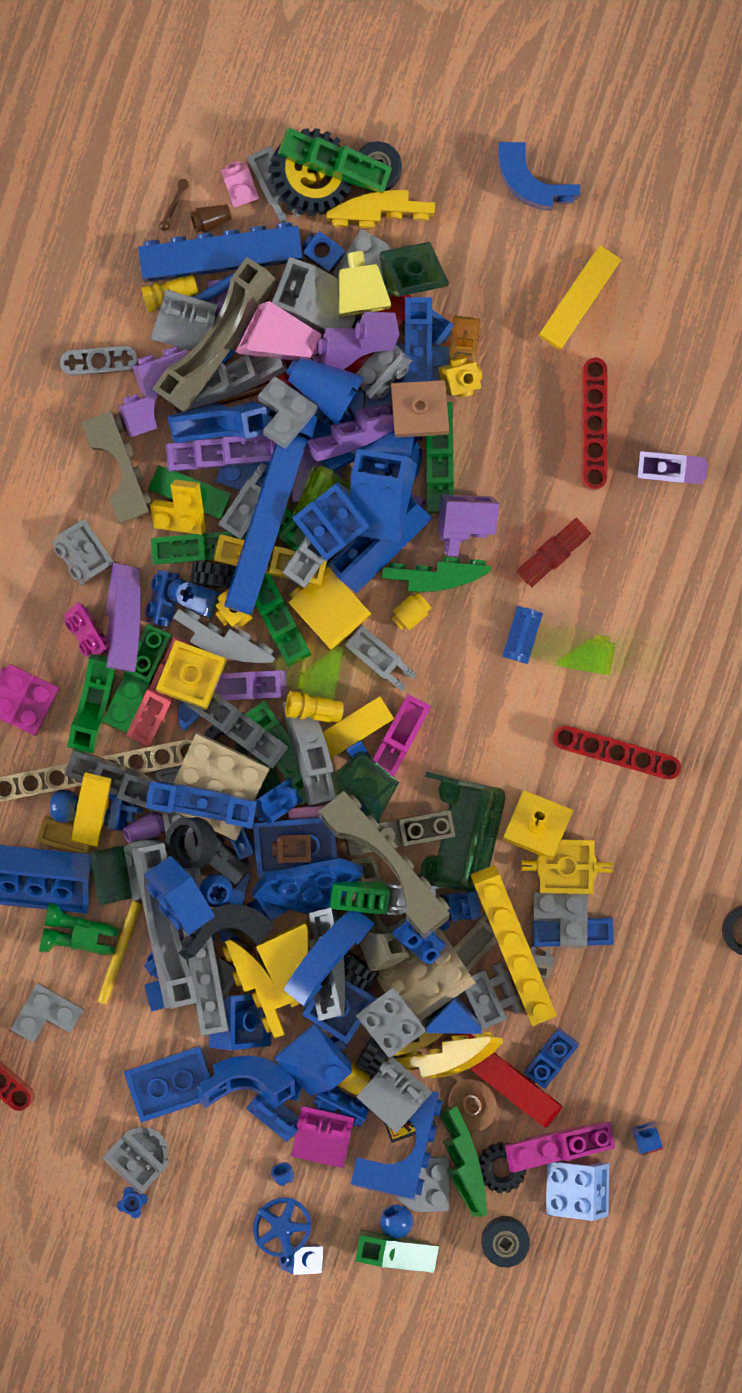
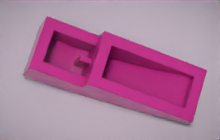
[368,694,431,781]

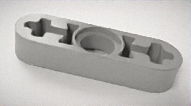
[60,346,138,376]

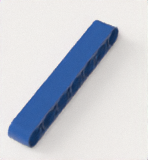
[224,435,307,615]

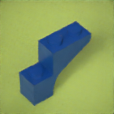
[168,401,269,443]

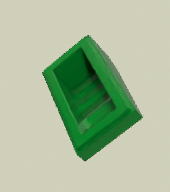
[329,881,390,914]

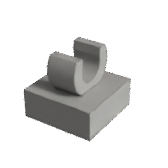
[531,947,554,980]

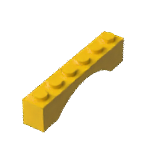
[470,865,557,1026]

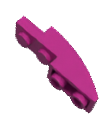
[505,1122,615,1172]

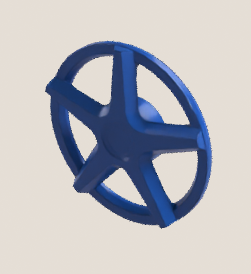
[253,1197,311,1257]

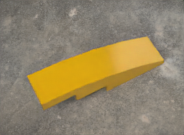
[538,245,622,351]
[213,534,327,586]

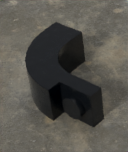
[178,904,275,960]

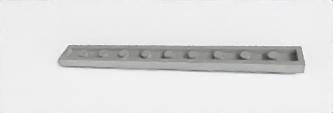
[155,766,229,1036]

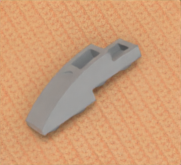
[282,484,350,588]
[173,608,276,663]
[282,702,336,806]

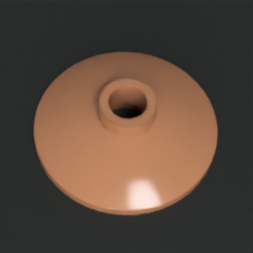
[448,1078,497,1132]

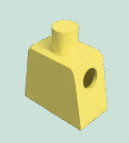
[338,251,391,317]

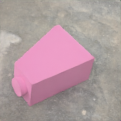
[236,301,322,361]

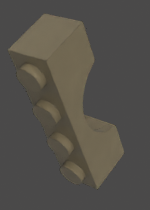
[81,411,152,524]
[344,857,409,971]

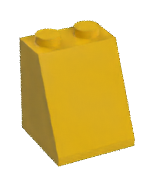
[288,567,371,650]
[256,920,309,1007]

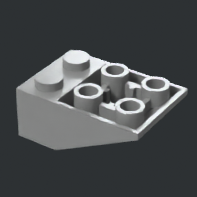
[272,257,357,334]

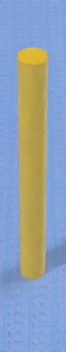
[97,900,142,1005]

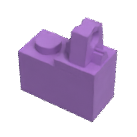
[638,451,708,484]
[437,494,499,556]

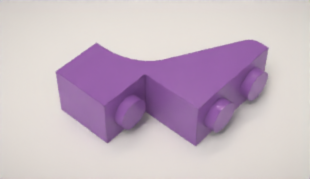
[312,312,399,370]
[117,346,188,437]

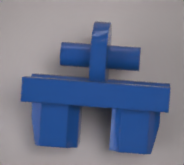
[255,778,303,824]
[104,793,144,831]
[392,920,446,964]

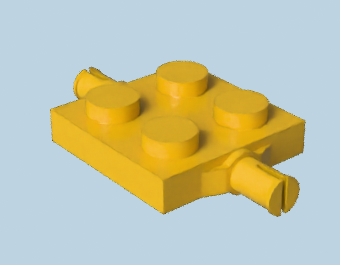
[521,839,613,894]

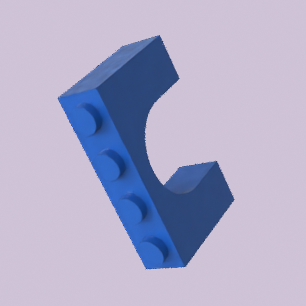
[351,1091,443,1201]

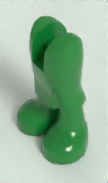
[39,902,120,955]

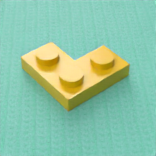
[150,480,206,535]

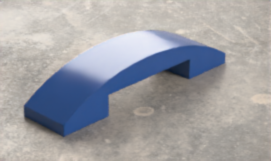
[405,297,432,383]
[145,781,257,829]
[284,911,375,1007]

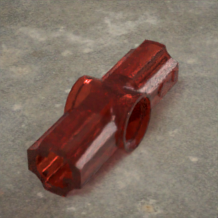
[516,517,591,588]

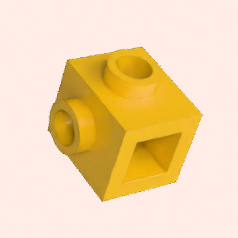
[438,357,482,397]
[215,589,254,628]

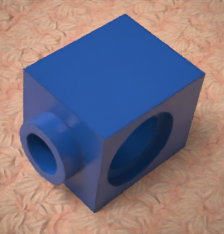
[302,231,345,274]

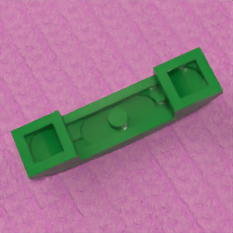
[245,701,307,804]

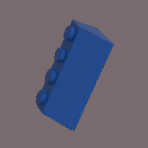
[0,844,93,914]

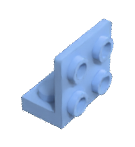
[546,1162,610,1221]

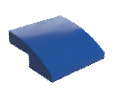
[292,483,372,561]

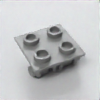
[151,289,218,351]
[356,987,427,1058]
[357,1057,433,1133]

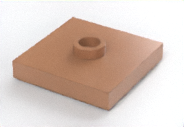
[391,380,449,438]

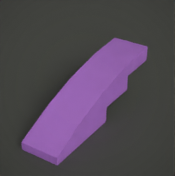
[306,403,394,461]
[165,435,275,472]
[105,563,140,672]

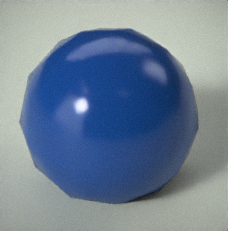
[50,789,79,823]
[199,874,233,908]
[380,1204,414,1239]

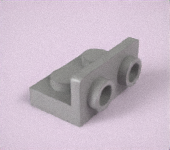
[356,344,413,401]
[52,519,114,585]

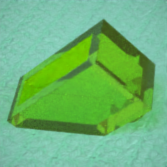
[555,635,616,675]
[298,646,343,700]

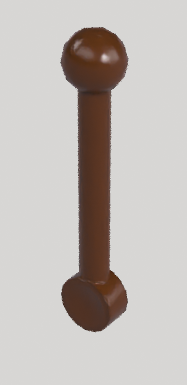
[159,179,189,231]

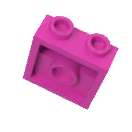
[0,664,60,736]

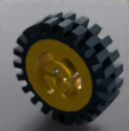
[268,128,352,216]

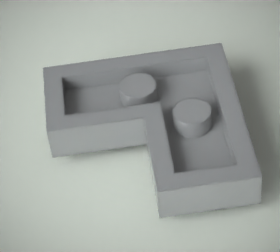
[258,376,318,449]
[533,892,588,948]
[10,982,84,1043]

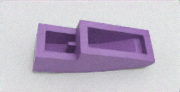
[214,670,289,700]

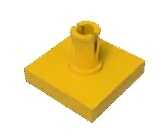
[156,640,226,710]
[503,790,573,860]

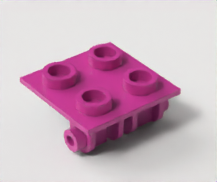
[64,602,109,658]
[291,1105,354,1168]

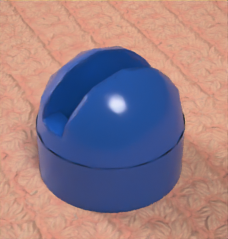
[271,1162,294,1186]

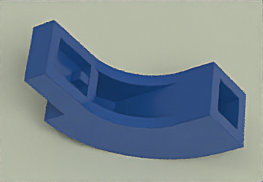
[498,142,580,211]
[197,1056,296,1109]

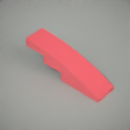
[126,636,199,747]

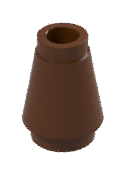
[190,204,232,233]

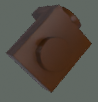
[272,834,311,863]

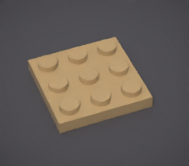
[174,733,270,841]
[377,928,476,1021]

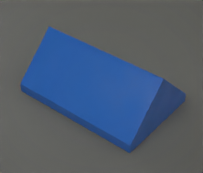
[426,996,482,1034]

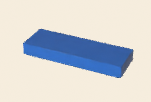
[532,917,614,947]

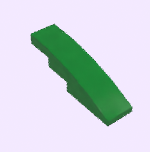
[277,128,392,193]
[426,402,454,514]
[151,530,248,565]
[255,574,312,667]
[440,1106,488,1217]

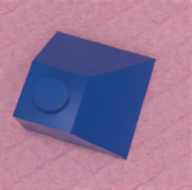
[209,994,271,1050]
[274,1023,352,1096]

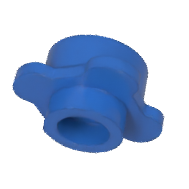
[117,1187,148,1218]

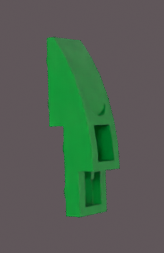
[382,557,491,593]
[102,624,171,734]

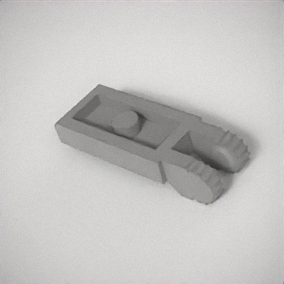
[247,146,301,223]
[218,463,266,539]
[344,625,417,692]

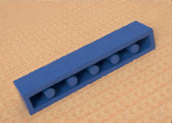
[138,222,303,282]

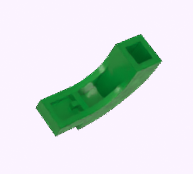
[67,653,115,753]

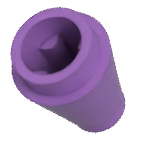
[123,812,165,843]

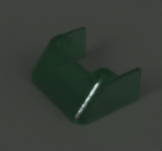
[416,772,505,891]

